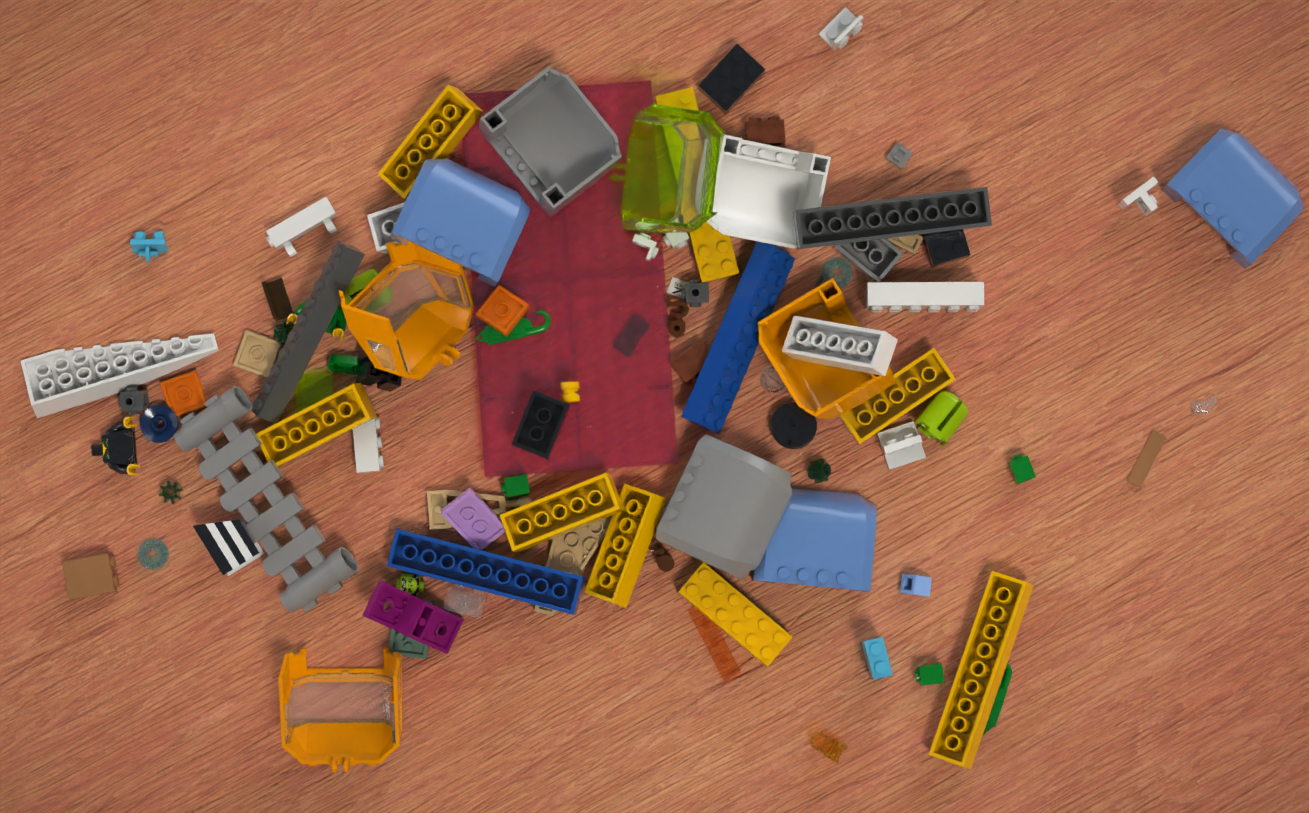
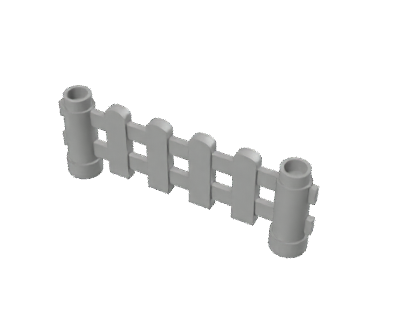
[174,386,359,613]

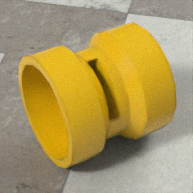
[560,382,580,403]

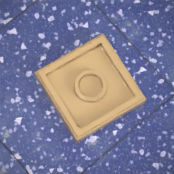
[233,330,283,378]

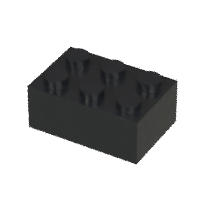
[698,44,765,115]
[922,229,971,267]
[511,390,570,460]

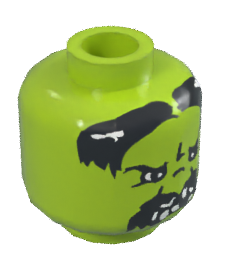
[396,573,425,597]

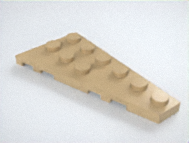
[534,516,612,616]

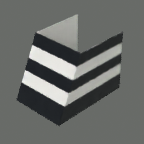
[193,520,264,576]

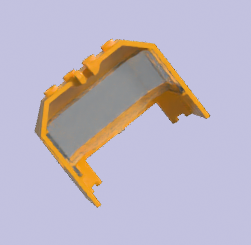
[339,241,474,380]
[278,646,403,772]

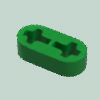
[327,354,363,375]

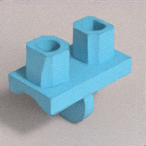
[130,231,168,262]

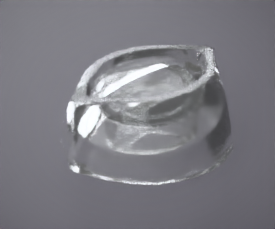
[760,365,787,393]

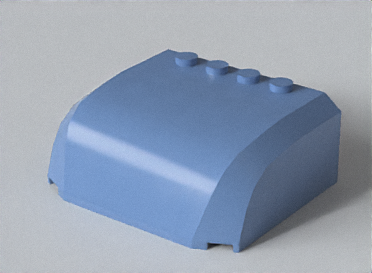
[1161,128,1305,269]
[389,159,531,287]
[753,488,877,592]

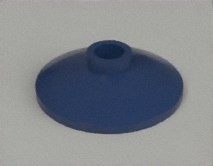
[140,405,178,443]

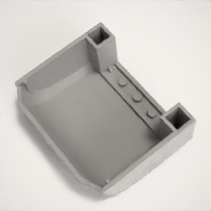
[478,66,622,217]
[656,434,792,580]

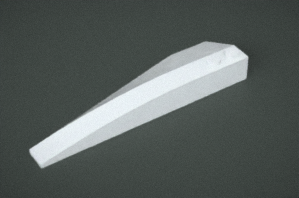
[21,333,219,418]

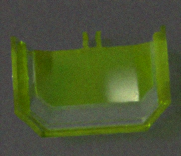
[609,104,726,234]

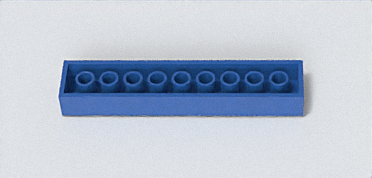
[681,241,795,434]
[387,529,585,615]

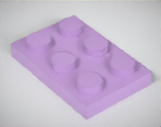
[440,487,505,550]

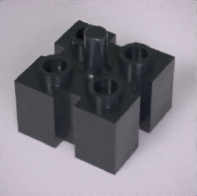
[356,341,402,392]

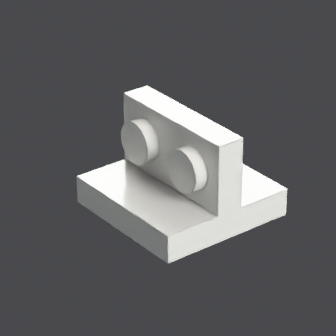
[1118,177,1159,216]
[877,421,926,470]

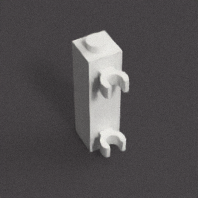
[266,197,337,257]

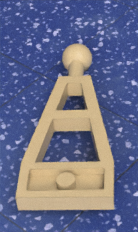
[427,490,532,530]

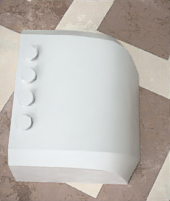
[699,133,831,248]

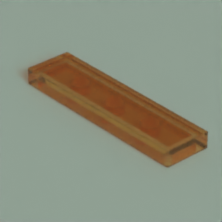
[689,609,741,682]

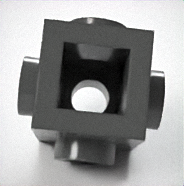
[681,280,709,307]
[118,387,149,415]

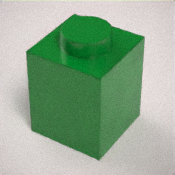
[1008,454,1036,485]
[501,474,531,498]
[915,663,945,686]

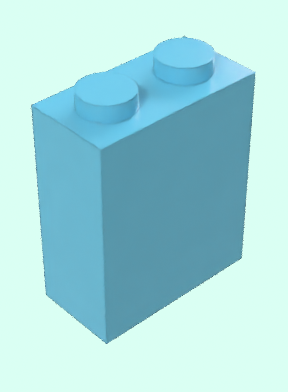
[861,637,893,680]

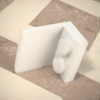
[819,7,864,51]

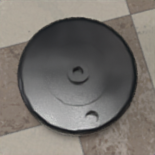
[771,403,817,449]

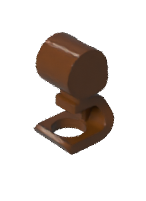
[667,301,689,338]
[649,538,674,572]

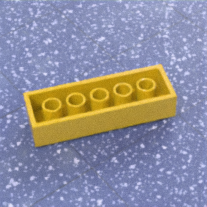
[378,85,484,199]
[839,348,956,445]
[256,382,377,467]
[500,473,624,553]
[584,484,666,608]
[678,562,792,668]

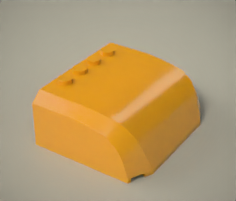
[758,278,895,419]

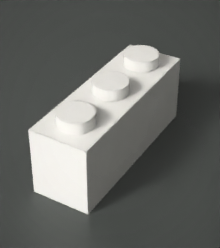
[353,417,384,474]

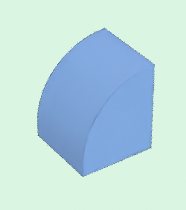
[900,574,932,597]

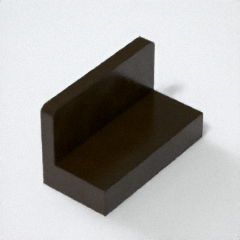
[262,278,293,321]

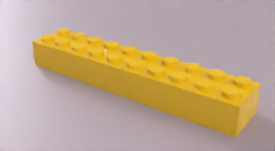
[655,87,739,283]
[929,571,1034,770]

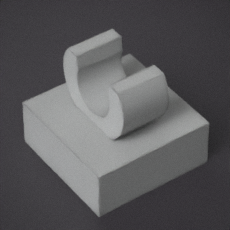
[886,142,913,169]

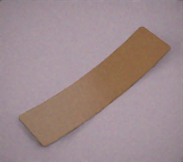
[1127,431,1166,488]

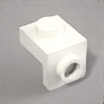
[632,233,659,262]

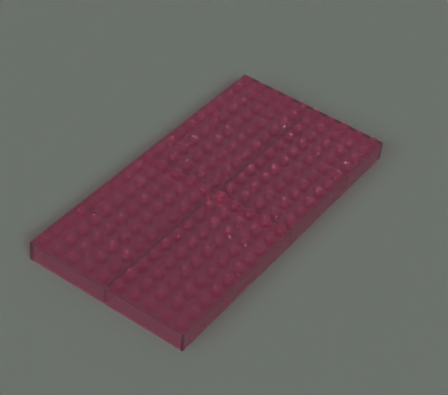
[462,81,678,478]

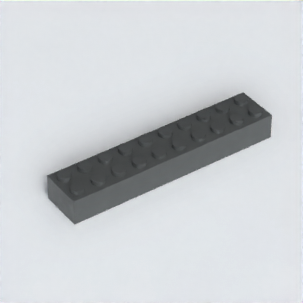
[793,187,992,250]

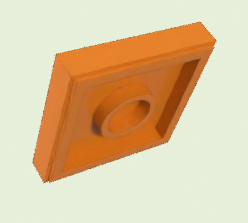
[476,285,530,337]
[160,370,207,418]

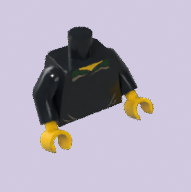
[91,416,140,476]

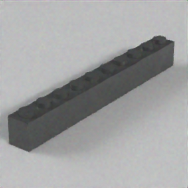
[252,240,365,424]

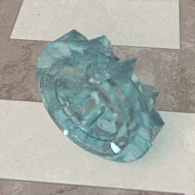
[822,258,853,288]
[137,539,169,570]

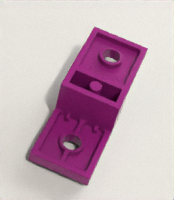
[362,580,464,654]

